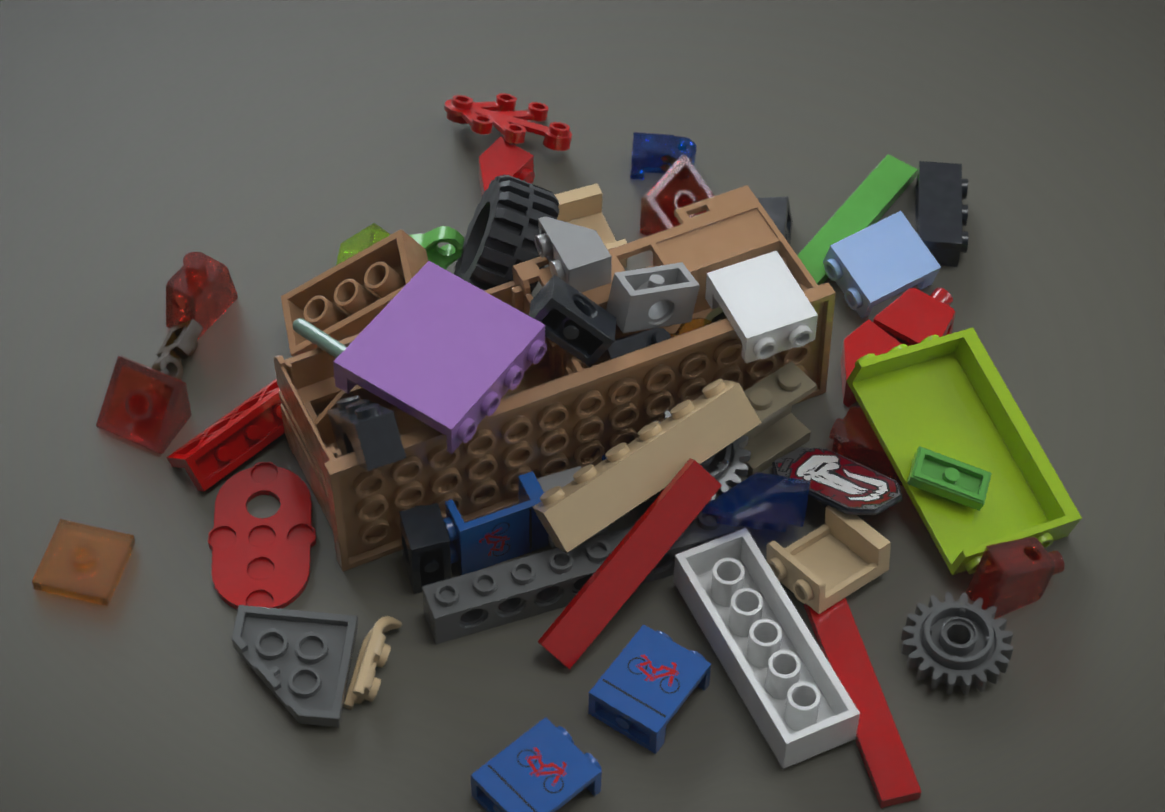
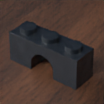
[327,395,407,471]

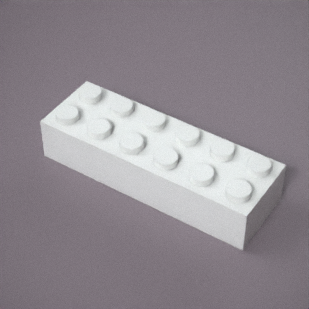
[673,528,860,769]

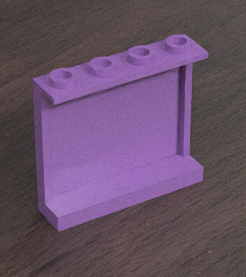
[333,261,547,454]

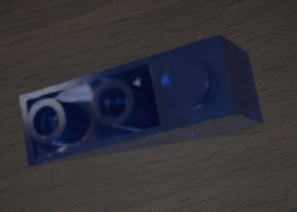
[701,472,811,532]

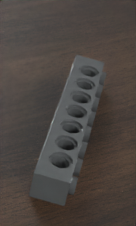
[422,501,735,645]

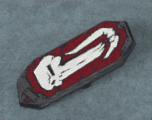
[772,447,903,515]

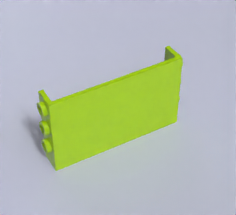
[847,327,1082,575]

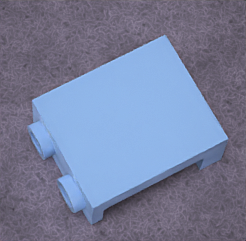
[823,211,941,318]

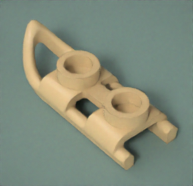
[343,616,402,710]

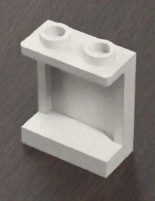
[705,251,818,363]

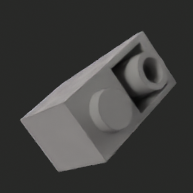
[535,216,612,292]

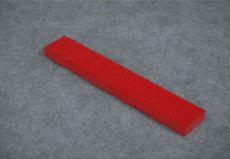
[537,458,722,669]
[804,597,922,808]

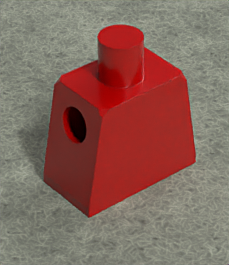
[873,288,956,346]

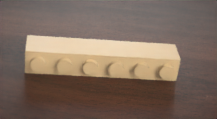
[532,379,761,552]

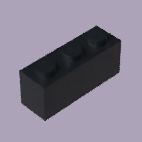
[915,161,968,267]

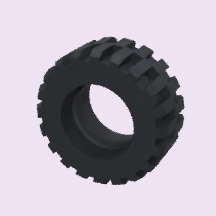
[454,175,559,295]

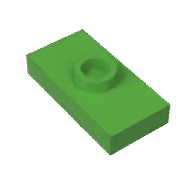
[907,446,992,511]

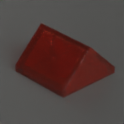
[640,155,715,236]
[96,355,192,454]

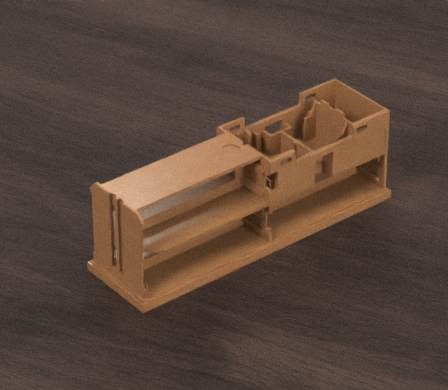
[273,185,836,572]

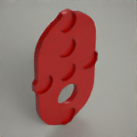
[208,462,316,610]

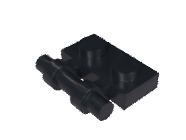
[595,327,671,363]

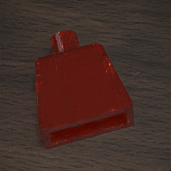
[166,252,238,340]
[966,537,1065,619]

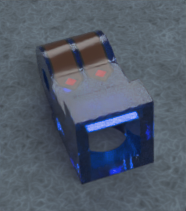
[630,132,697,180]

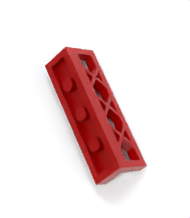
[166,379,285,491]

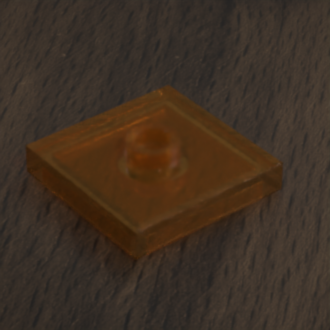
[32,519,135,606]

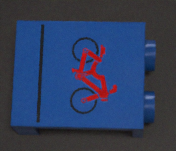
[443,471,548,575]
[588,624,711,754]
[471,717,602,812]

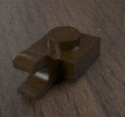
[151,319,203,386]

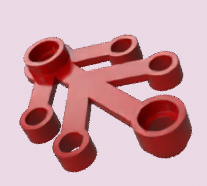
[444,93,572,151]

